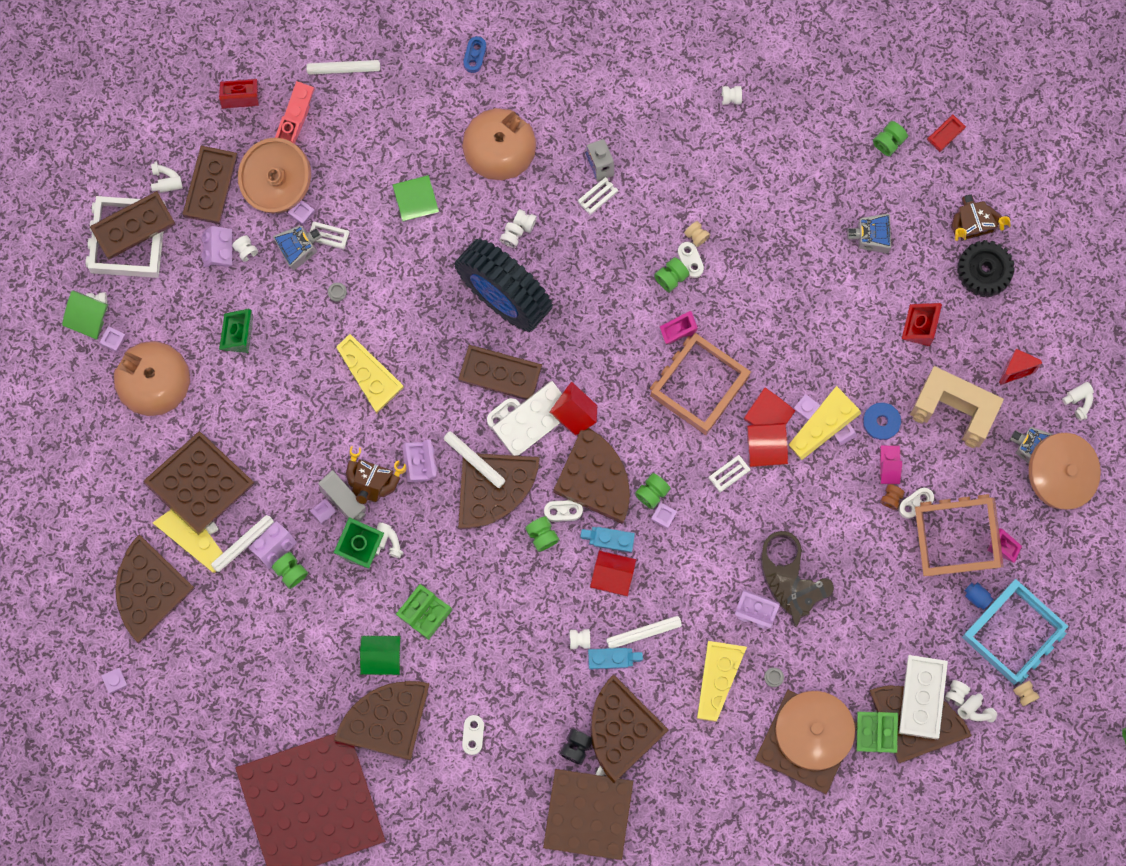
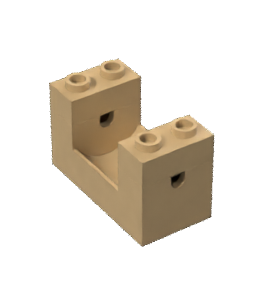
[910,366,1004,448]

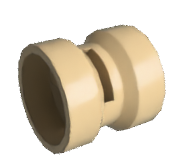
[684,221,711,247]
[1013,681,1040,707]

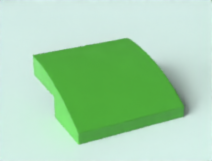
[392,175,439,221]
[62,290,109,340]
[396,584,453,640]
[857,711,898,753]

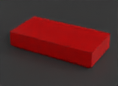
[927,114,966,152]

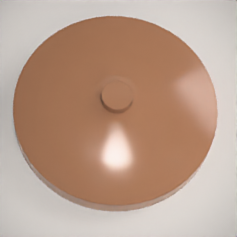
[238,138,311,213]
[1029,433,1101,510]
[775,691,855,771]

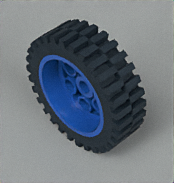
[454,238,553,332]

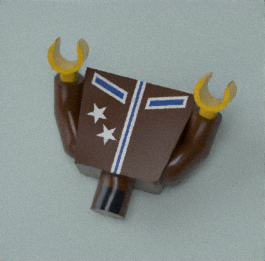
[951,194,1011,241]
[346,446,407,504]

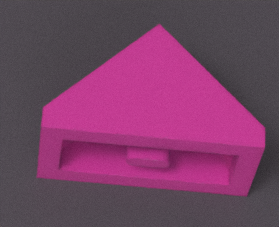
[987,528,1022,563]

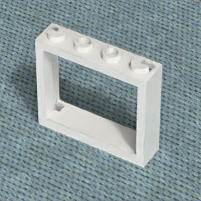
[86,196,166,278]

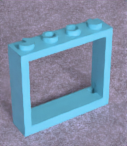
[962,579,1068,685]

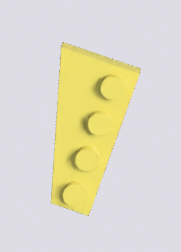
[336,334,404,414]
[789,386,861,460]
[153,510,223,573]
[697,641,747,722]

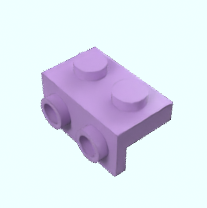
[202,226,232,267]
[402,439,437,482]
[248,521,297,569]
[735,589,780,629]

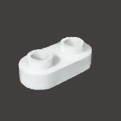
[678,242,704,278]
[487,398,520,430]
[898,488,934,519]
[544,500,583,522]
[462,715,484,755]

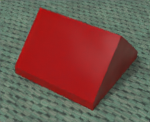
[219,79,259,109]
[902,303,942,347]
[999,349,1042,385]
[549,382,598,436]
[590,550,637,597]

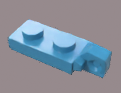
[580,527,635,553]
[588,648,643,670]

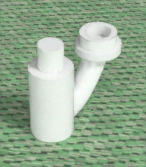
[151,162,183,193]
[1062,382,1094,421]
[375,523,404,558]
[958,693,997,722]

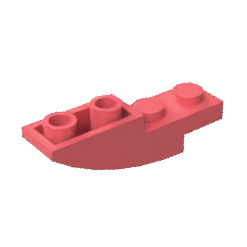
[275,81,315,144]

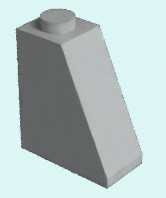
[318,470,366,522]

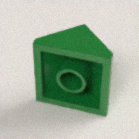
[219,309,254,353]
[333,517,384,569]
[360,636,401,675]

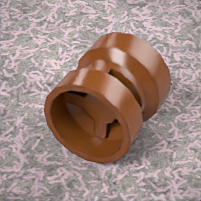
[880,484,905,510]

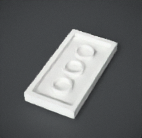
[491,381,562,456]
[899,655,948,740]

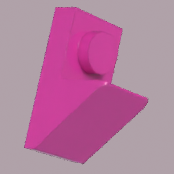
[660,311,698,344]
[880,445,902,484]

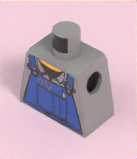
[584,139,614,182]
[847,214,891,253]
[273,226,322,270]
[1010,427,1053,464]

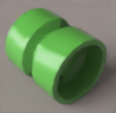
[873,121,908,156]
[654,257,690,293]
[634,473,671,510]
[525,516,560,552]
[271,552,308,589]

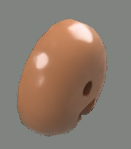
[462,108,536,181]
[114,341,190,416]

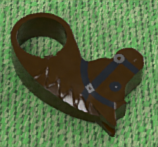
[761,531,834,627]

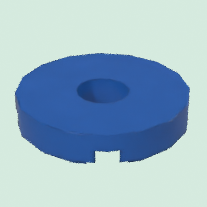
[863,402,901,440]

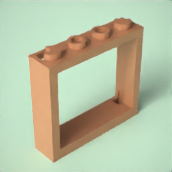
[650,333,751,435]
[915,494,1004,576]

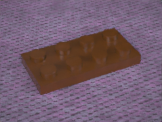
[182,145,238,225]
[89,191,176,260]
[458,344,542,400]

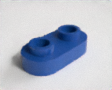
[463,36,486,73]

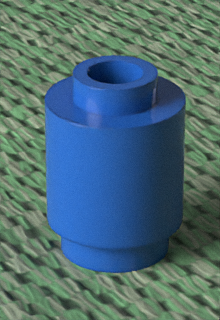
[964,582,994,610]

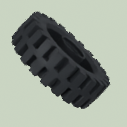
[957,240,1015,297]

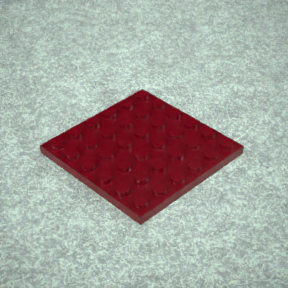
[235,733,386,866]

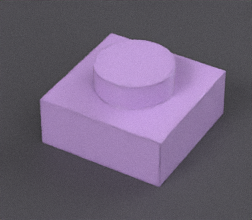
[288,200,315,226]
[99,326,126,353]
[794,394,820,421]
[834,423,857,446]
[310,499,336,523]
[651,502,677,529]
[101,667,128,694]

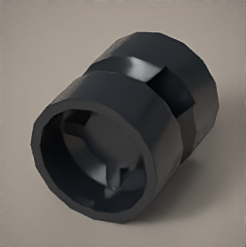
[559,729,592,765]

